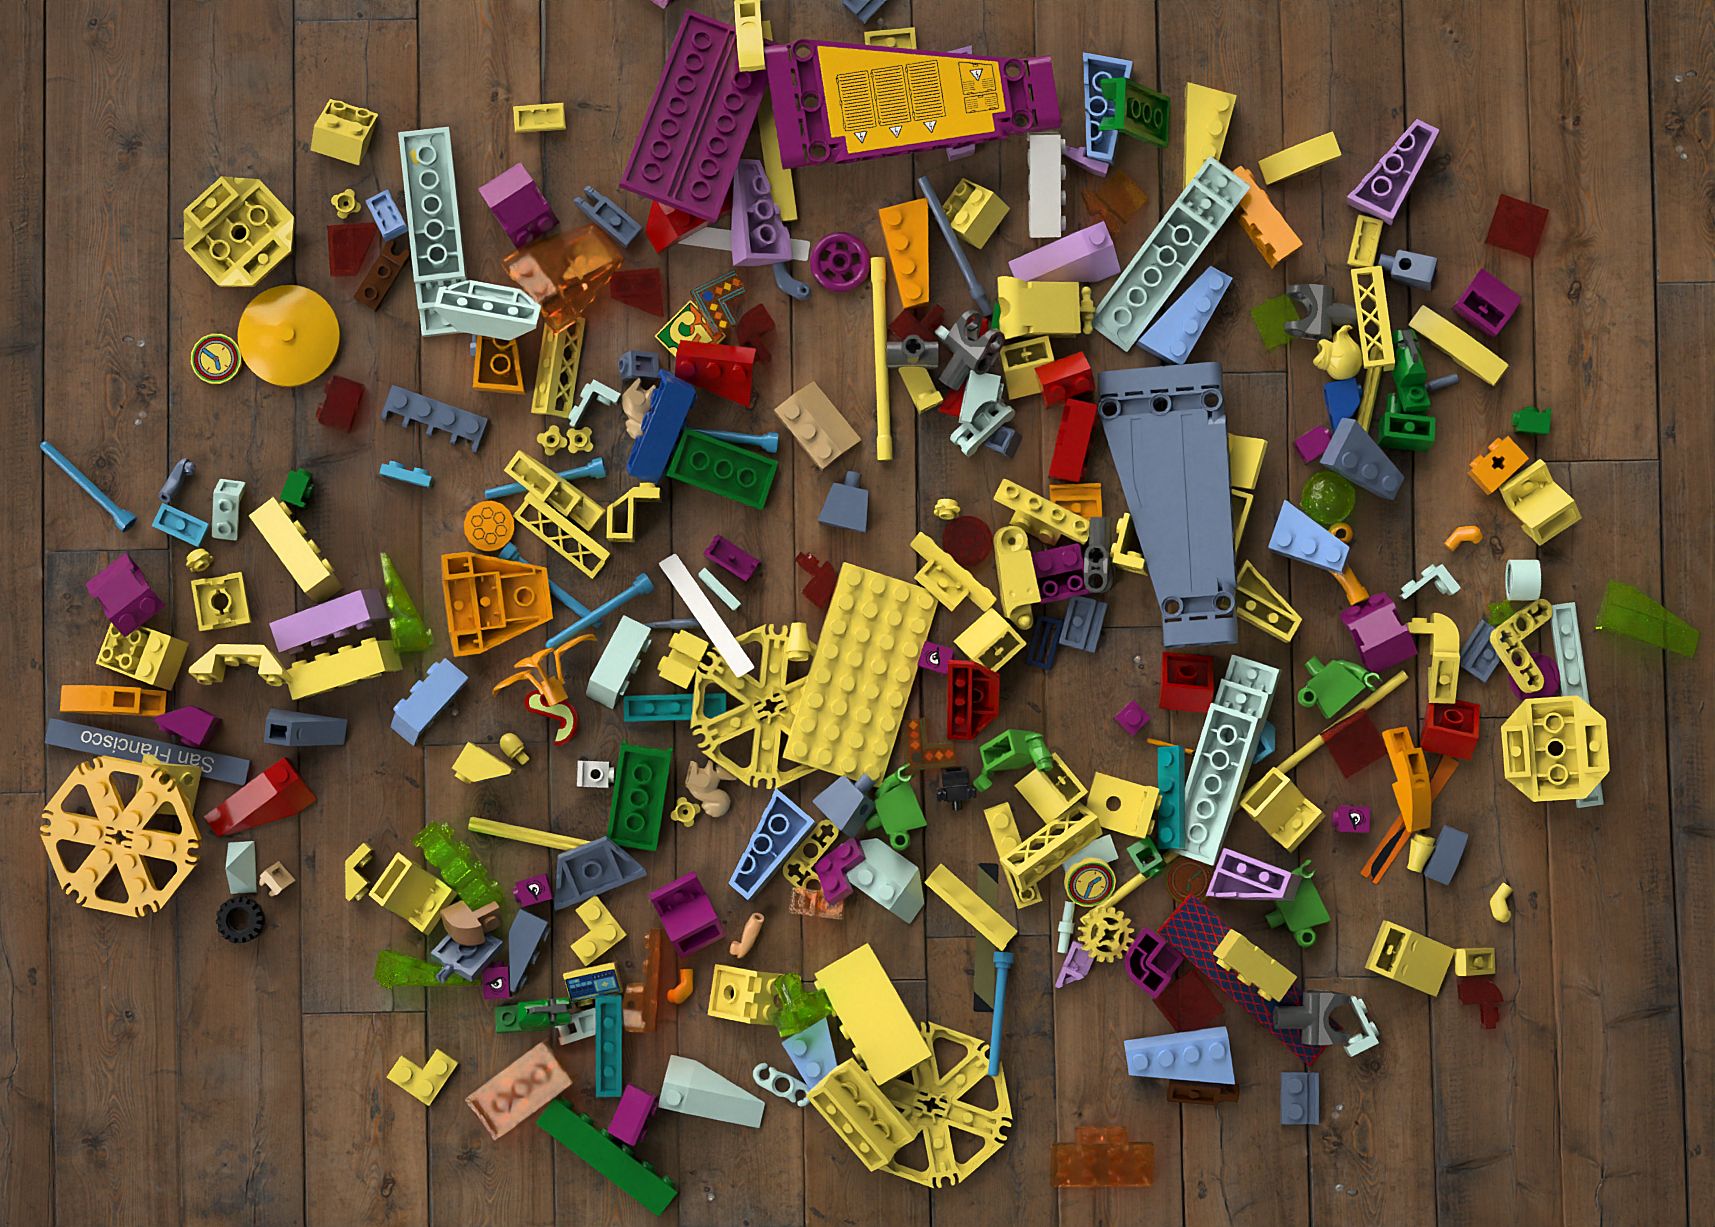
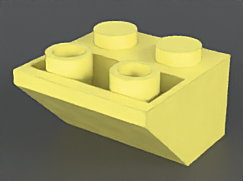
[311,99,378,165]
[934,178,1010,249]
[998,335,1054,400]
[953,607,1027,672]
[1014,752,1088,824]

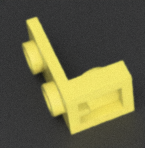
[898,367,943,414]

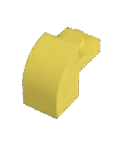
[1406,613,1460,655]

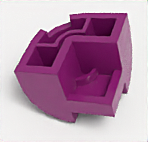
[1124,926,1185,999]

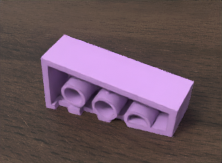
[269,589,388,655]

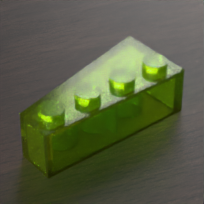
[410,820,505,912]

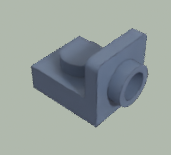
[618,350,659,381]

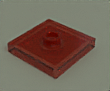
[1484,194,1549,259]
[1320,708,1388,779]
[1152,968,1225,1033]

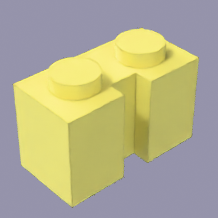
[657,629,710,690]

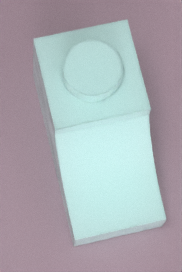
[958,370,1004,424]

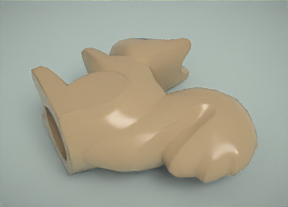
[620,378,656,439]
[685,760,737,817]

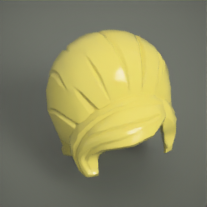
[1313,325,1363,380]

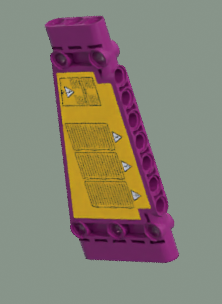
[764,39,1061,170]

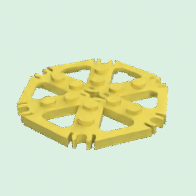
[690,624,817,789]
[859,1021,1013,1188]

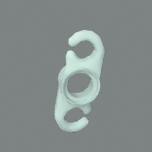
[753,1063,810,1107]

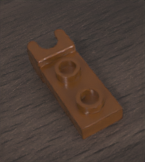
[354,239,412,311]

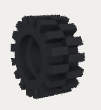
[215,897,265,943]

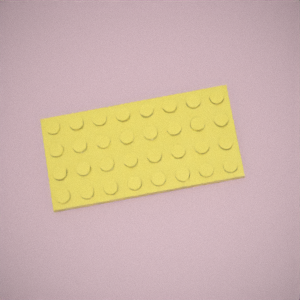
[782,562,939,788]

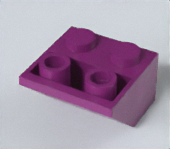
[1451,268,1522,339]
[1031,543,1090,604]
[154,706,222,748]
[607,1082,659,1146]

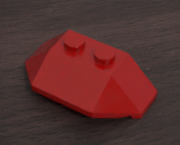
[645,182,734,254]
[947,660,1000,740]

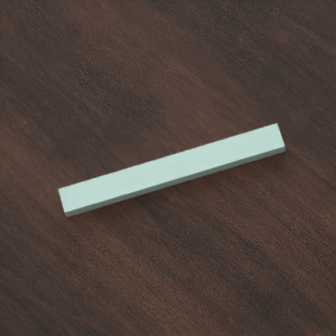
[1550,602,1604,808]

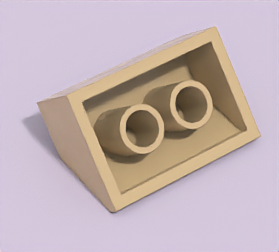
[774,381,862,472]

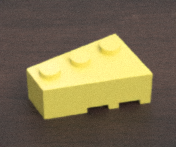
[1213,929,1297,1002]

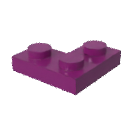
[814,837,866,906]

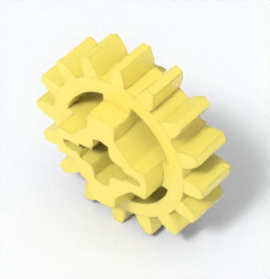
[1078,907,1134,963]

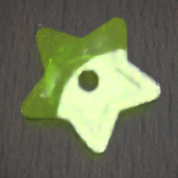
[1487,598,1517,625]

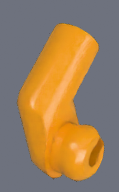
[1444,526,1483,552]
[667,969,693,1004]

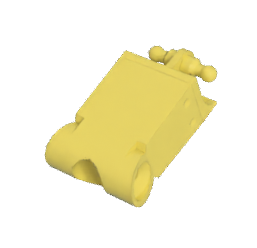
[997,276,1096,340]
[993,526,1041,630]

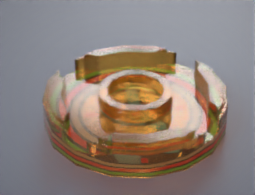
[1164,856,1214,904]

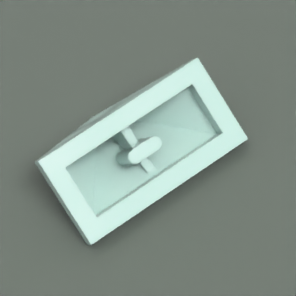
[225,841,257,894]

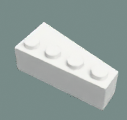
[1027,132,1066,238]

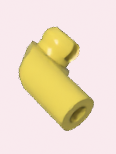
[1490,883,1513,923]

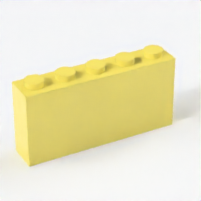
[814,943,934,1088]

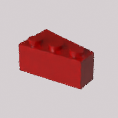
[675,340,756,408]

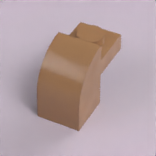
[440,900,503,946]

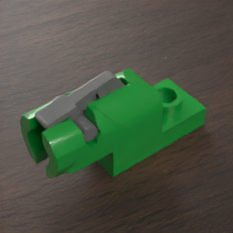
[1391,329,1431,413]
[495,997,572,1034]

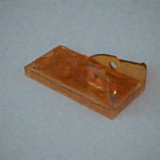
[622,927,663,1033]
[464,1036,580,1141]

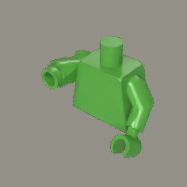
[1298,656,1383,719]
[973,729,1053,793]
[865,763,927,850]
[1265,860,1331,947]

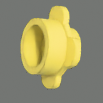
[331,189,361,219]
[537,425,567,456]
[567,427,593,453]
[934,499,960,520]
[186,548,213,572]
[671,797,701,827]

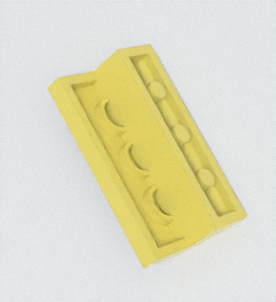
[806,1058,918,1172]

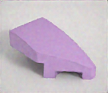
[1064,146,1109,178]
[1055,940,1094,988]

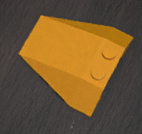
[441,552,553,657]

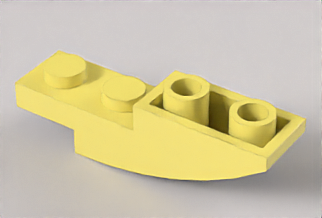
[734,0,765,72]
[983,802,1042,909]

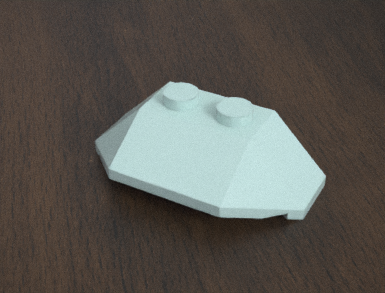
[434,280,541,341]
[841,838,924,925]

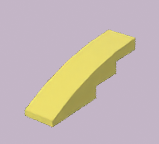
[1408,305,1510,387]
[504,450,606,531]

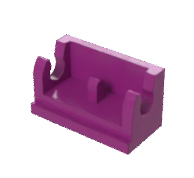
[703,534,760,583]

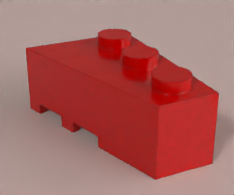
[1047,398,1099,484]

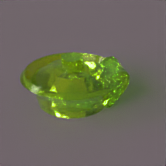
[1300,471,1355,524]

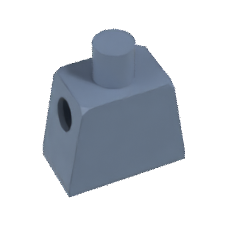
[1378,250,1438,292]
[818,471,868,534]
[812,773,875,838]

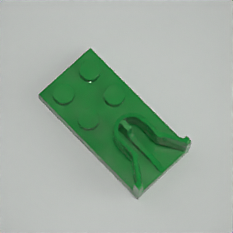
[1098,77,1171,148]
[665,428,778,510]
[607,739,673,851]

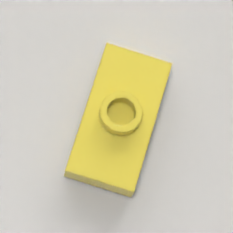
[513,103,566,133]
[1347,215,1384,268]

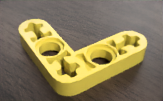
[1490,599,1553,693]
[783,819,845,915]

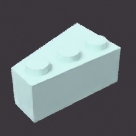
[586,615,652,709]

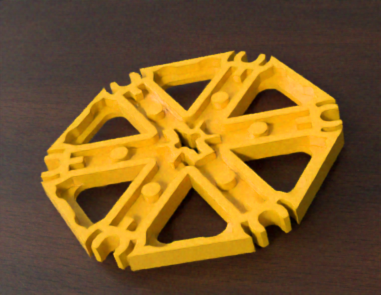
[40,755,202,917]

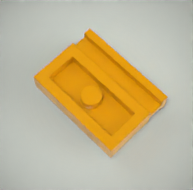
[1049,483,1102,521]

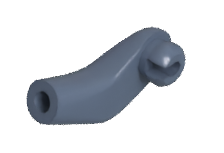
[772,262,812,301]
[158,458,196,503]

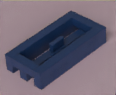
[1025,614,1063,671]

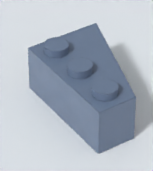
[1319,418,1405,500]

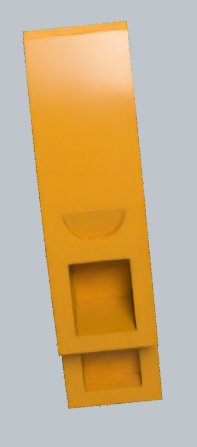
[60,685,167,717]
[1382,726,1431,833]

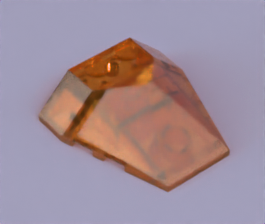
[498,223,625,335]

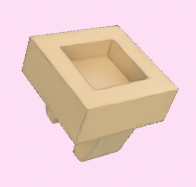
[259,861,295,897]

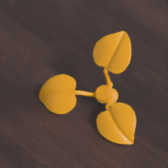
[492,634,597,706]

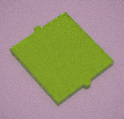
[1249,293,1300,350]

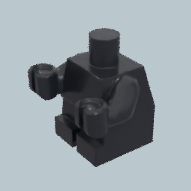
[936,765,977,811]

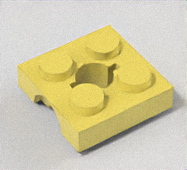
[191,572,252,632]

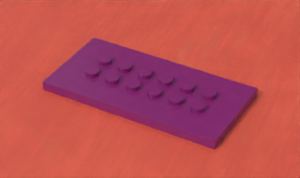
[619,9,781,224]

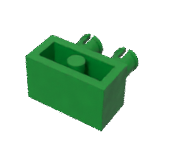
[1377,393,1435,452]

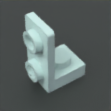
[568,379,621,429]
[212,479,245,541]
[1398,564,1461,601]
[1343,996,1379,1057]

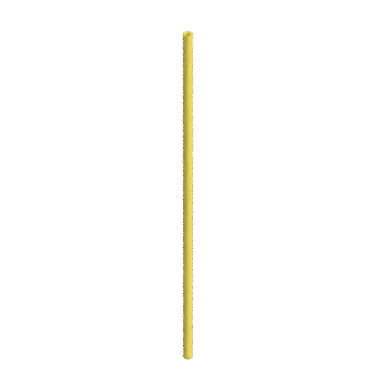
[1080,670,1409,926]

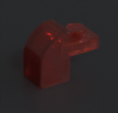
[737,303,776,365]
[887,304,945,342]
[794,552,836,609]
[1456,977,1504,1029]

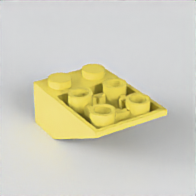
[96,623,189,691]
[1365,920,1455,997]

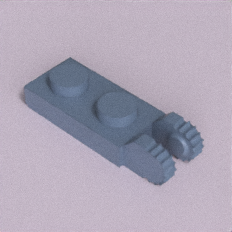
[573,186,643,249]

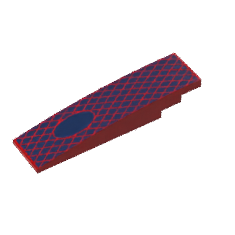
[1156,893,1343,1067]

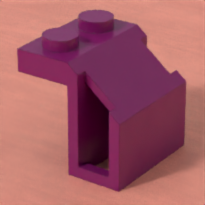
[478,162,560,250]
[86,553,165,637]
[1339,592,1418,674]
[648,871,726,959]

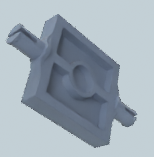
[430,931,504,983]

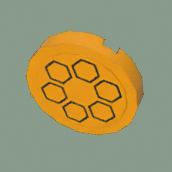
[464,501,515,552]

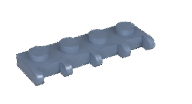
[381,385,489,453]

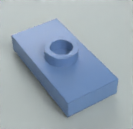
[366,189,409,242]

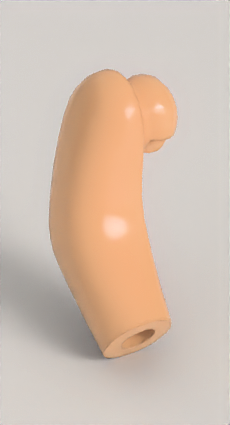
[729,913,764,958]

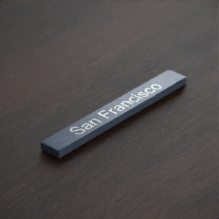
[44,718,251,786]

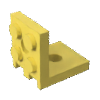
[1082,772,1162,839]
[708,964,801,1028]

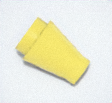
[785,623,811,661]
[1407,833,1436,873]

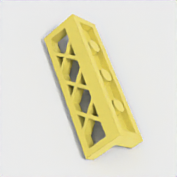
[1351,266,1395,371]
[531,312,585,418]
[513,491,612,579]
[1000,802,1103,892]
[924,863,1018,951]

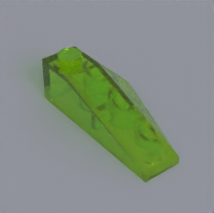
[381,553,434,655]
[1594,579,1700,657]
[373,948,483,989]

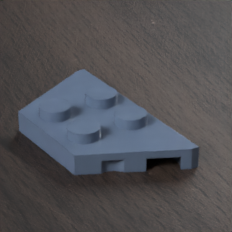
[553,836,647,911]

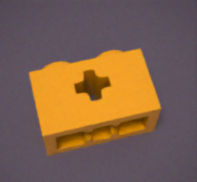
[1467,436,1529,495]

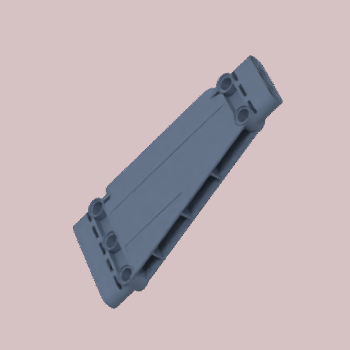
[1098,362,1238,648]

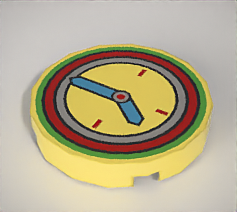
[191,334,242,385]
[1064,857,1116,907]

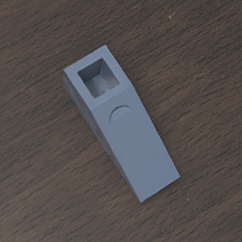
[264,708,347,746]
[509,908,551,992]

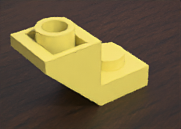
[345,843,374,901]

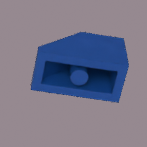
[1322,378,1363,436]

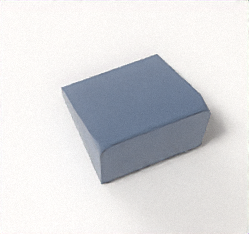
[984,425,1022,458]

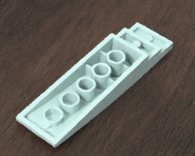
[398,127,468,337]
[1092,156,1251,352]
[1169,655,1282,866]

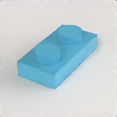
[379,461,434,489]
[152,503,210,548]

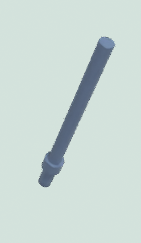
[917,175,993,316]

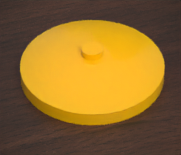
[238,285,341,387]

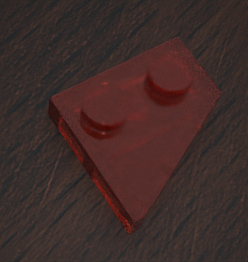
[327,222,378,277]
[609,268,664,318]

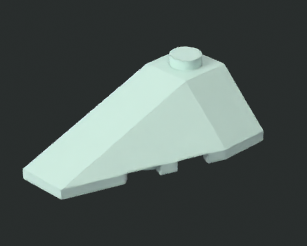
[658,1055,765,1128]

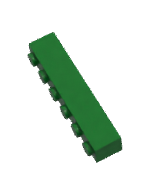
[536,1096,678,1217]

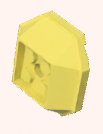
[184,176,295,287]
[1501,695,1610,802]

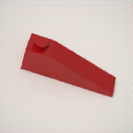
[204,757,318,838]

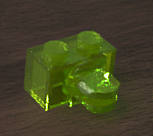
[771,972,834,1037]

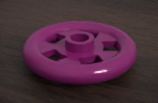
[810,232,871,293]

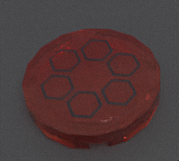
[942,516,992,567]

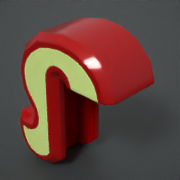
[525,690,579,746]

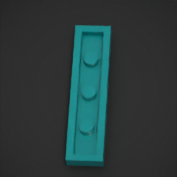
[623,693,727,722]
[1158,745,1185,850]
[595,995,622,1097]

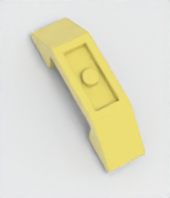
[188,644,293,686]

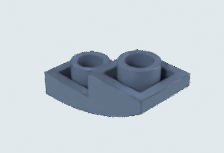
[1424,825,1468,885]

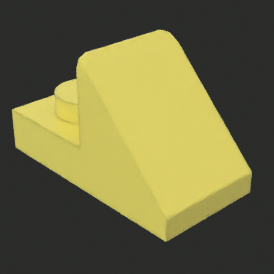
[1428,652,1460,704]
[1454,948,1496,976]

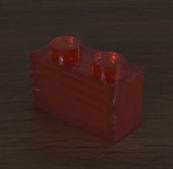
[316,374,366,434]

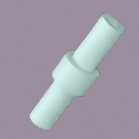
[1057,901,1075,953]

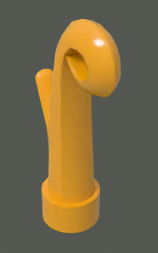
[1327,522,1370,606]

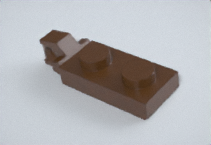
[1166,1079,1240,1106]

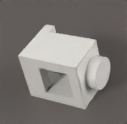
[577,761,615,788]

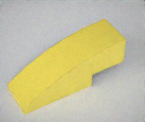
[1258,131,1341,186]

